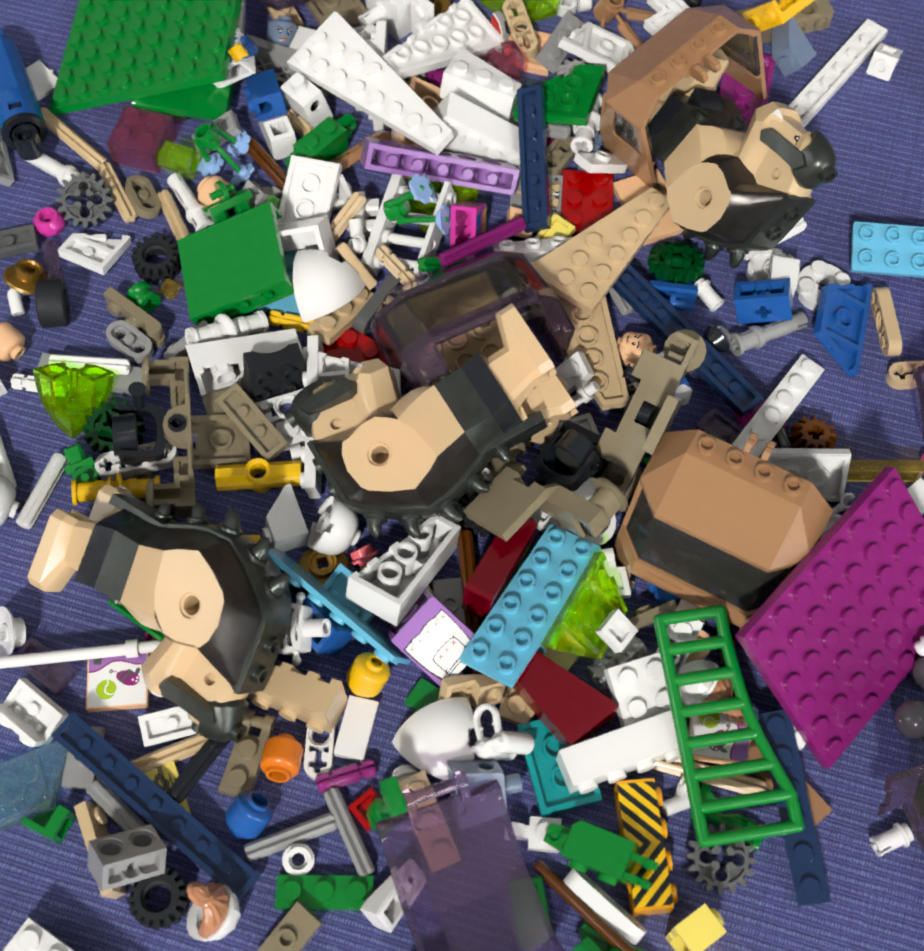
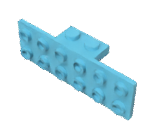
[851,221,924,278]
[460,524,601,688]
[269,548,412,665]

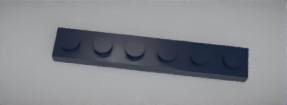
[517,84,551,233]
[758,710,831,907]

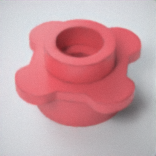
[349,543,379,568]

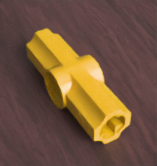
[215,458,303,493]

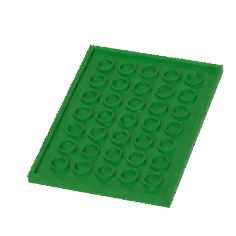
[49,0,242,115]

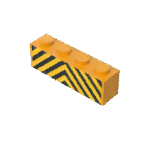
[613,778,678,917]

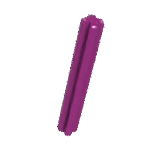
[438,217,527,267]

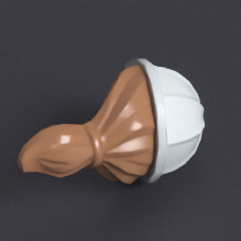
[677,660,747,726]
[186,881,241,942]

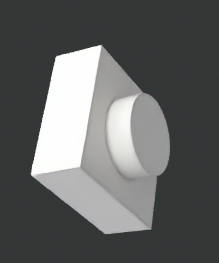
[595,609,638,653]

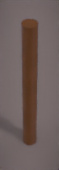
[533,860,636,951]

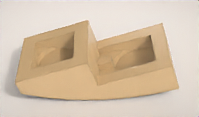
[438,674,506,710]

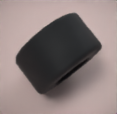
[35,278,70,328]

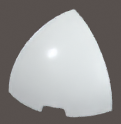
[293,249,365,322]
[392,697,475,781]

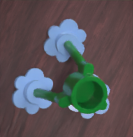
[193,122,255,186]
[383,173,451,235]

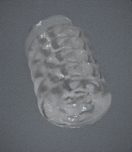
[585,636,651,697]

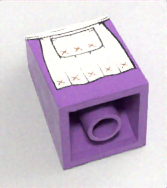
[386,587,475,687]

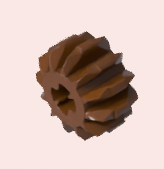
[788,414,838,449]

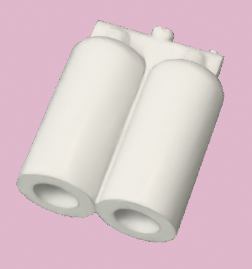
[470,703,534,761]

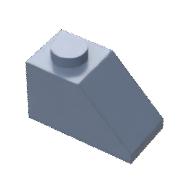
[771,17,817,77]

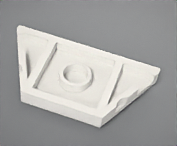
[558,22,634,72]

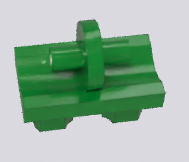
[201,180,253,224]
[63,442,98,483]

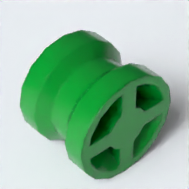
[126,281,161,314]

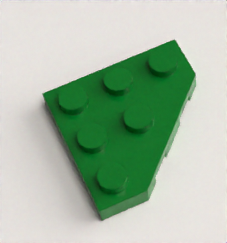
[513,64,605,126]

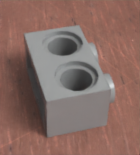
[87,824,167,892]

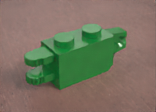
[285,113,356,172]
[543,820,659,891]

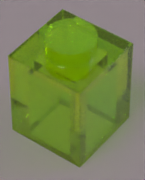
[158,140,201,180]

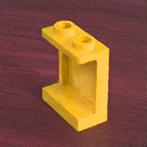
[742,0,814,32]

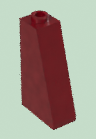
[461,517,538,620]
[513,651,619,748]

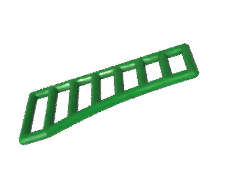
[653,605,804,848]

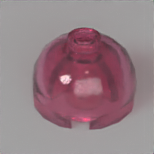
[481,40,525,82]

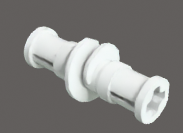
[571,93,602,154]
[185,310,269,345]

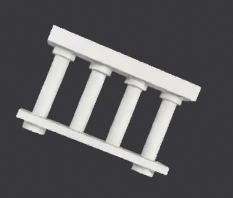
[360,174,457,286]

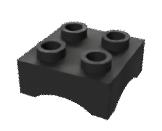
[241,343,304,401]

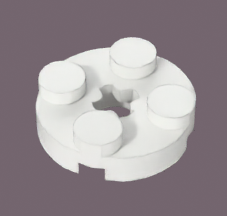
[796,260,850,312]

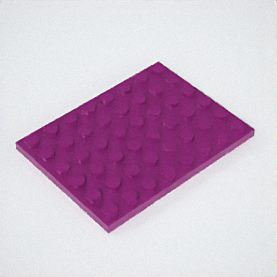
[735,466,924,769]

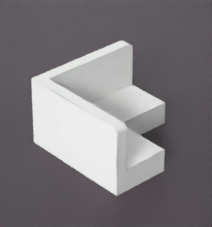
[643,0,690,36]
[278,216,340,262]

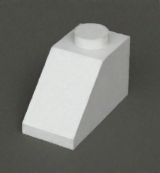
[262,484,309,552]

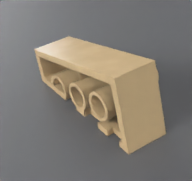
[247,662,348,734]

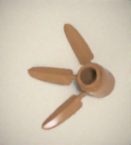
[593,0,657,49]

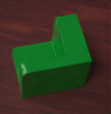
[20,800,77,846]

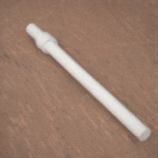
[0,639,161,669]

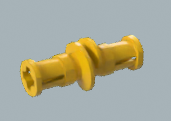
[71,472,161,505]

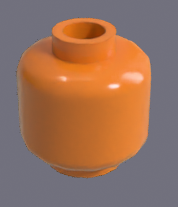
[260,733,304,783]

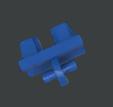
[650,277,698,312]

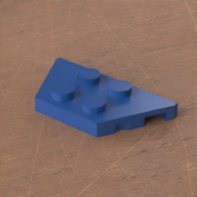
[813,284,873,377]

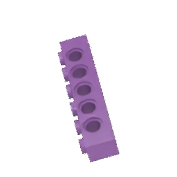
[360,137,520,196]

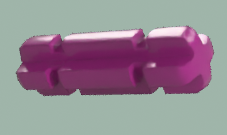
[315,759,377,793]

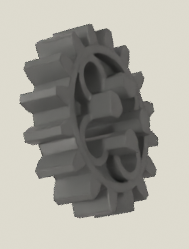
[55,172,114,230]
[685,822,757,895]

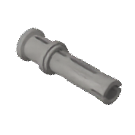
[728,312,808,356]

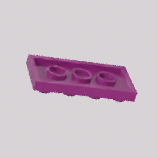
[719,51,775,126]

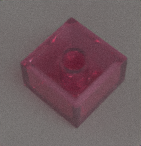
[107,105,177,174]

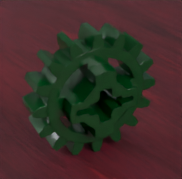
[647,240,706,285]
[82,399,146,454]

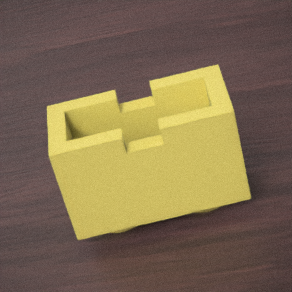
[665,904,727,951]

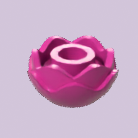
[33,207,66,237]

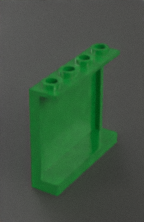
[131,82,235,121]
[177,201,294,325]

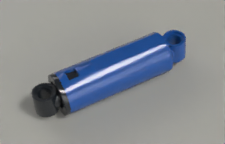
[0,28,48,161]

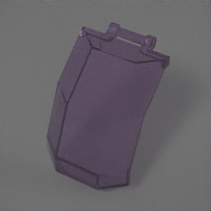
[375,770,564,951]

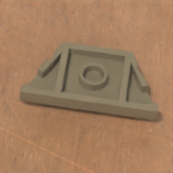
[302,0,367,26]

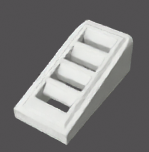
[360,859,426,933]

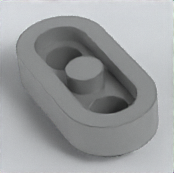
[106,320,154,363]

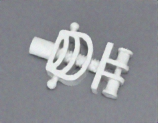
[279,592,331,666]

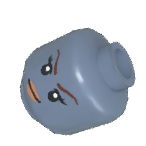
[266,15,299,47]

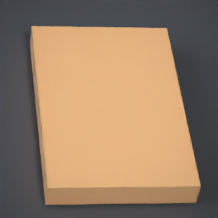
[613,169,684,246]

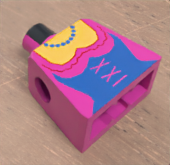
[450,201,486,257]

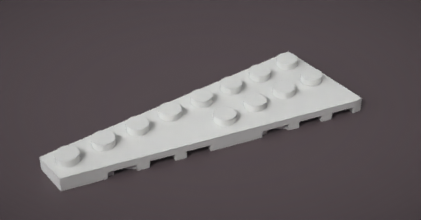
[287,11,454,156]

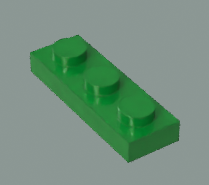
[275,875,374,911]

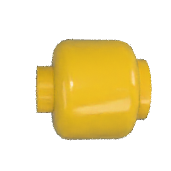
[346,652,390,698]

